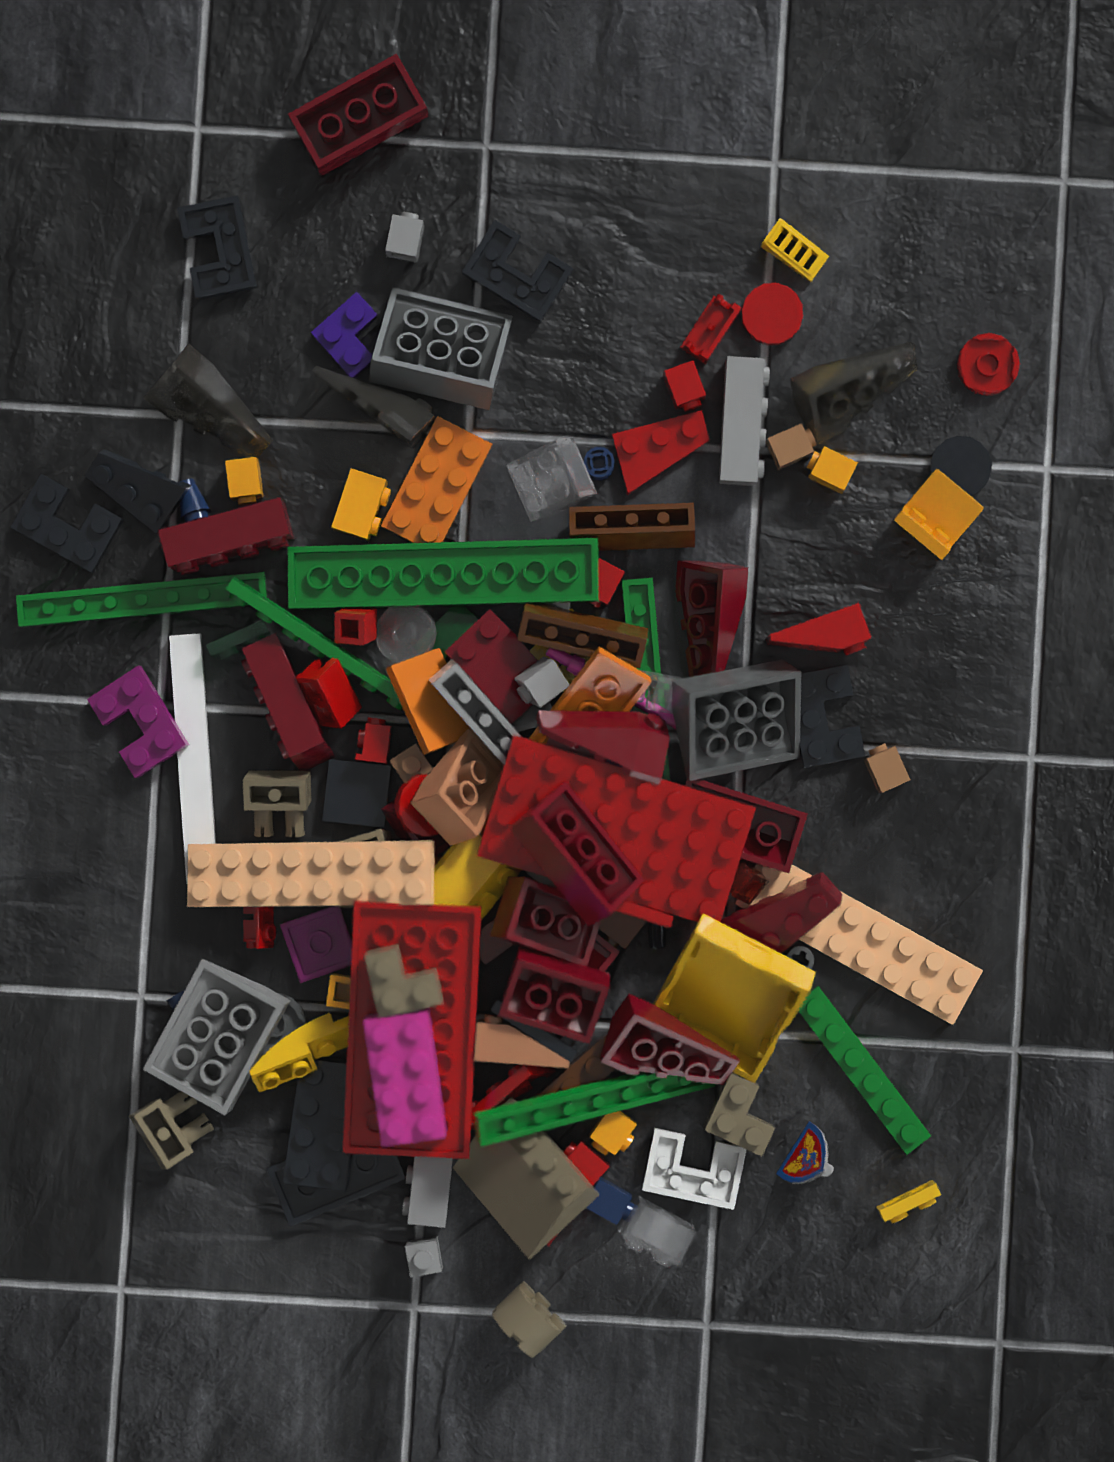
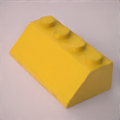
[434,834,522,920]

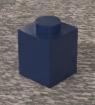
[586,1177,634,1225]

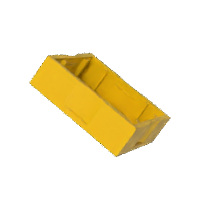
[652,914,816,1083]

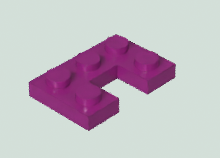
[87,666,189,778]

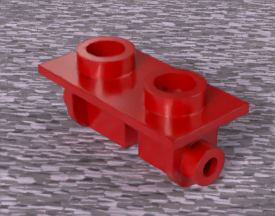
[243,906,276,949]

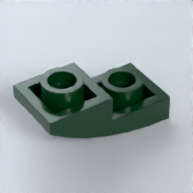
[414,605,480,661]

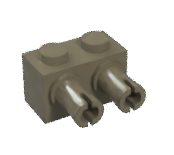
[243,770,312,837]
[129,1091,214,1169]

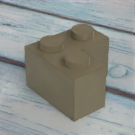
[365,944,444,1018]
[703,1072,775,1157]

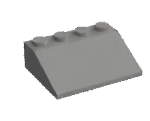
[143,959,291,1115]

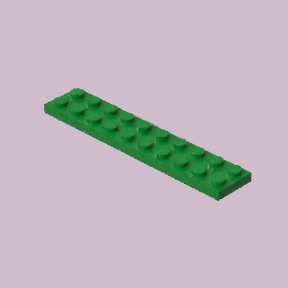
[288,538,599,610]

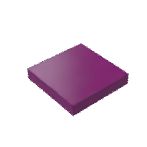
[280,906,352,983]

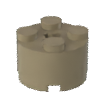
[492,1281,566,1358]

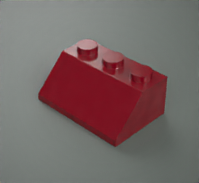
[498,945,610,1044]

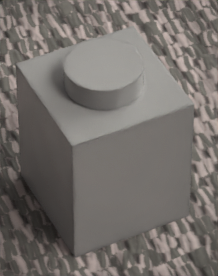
[385,212,424,262]
[514,657,569,707]
[405,1236,443,1277]

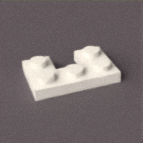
[642,1128,746,1210]

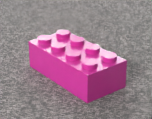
[364,1007,447,1146]

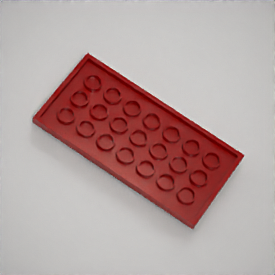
[477,734,756,922]
[343,900,482,1159]

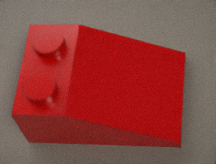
[765,603,871,656]

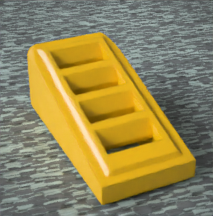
[761,218,829,282]

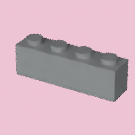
[718,356,770,486]
[429,659,520,764]
[403,1156,453,1228]

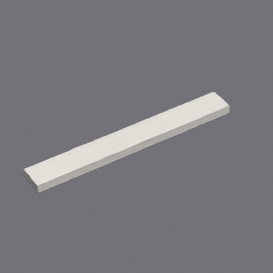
[169,634,216,884]

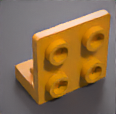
[894,469,983,560]

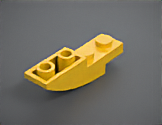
[249,1013,349,1092]

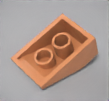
[412,728,504,846]
[474,1014,569,1068]

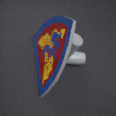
[776,1121,834,1184]

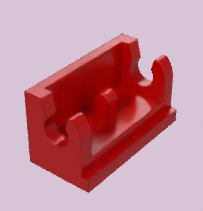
[680,294,742,364]
[295,658,362,729]

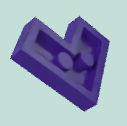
[311,292,378,380]

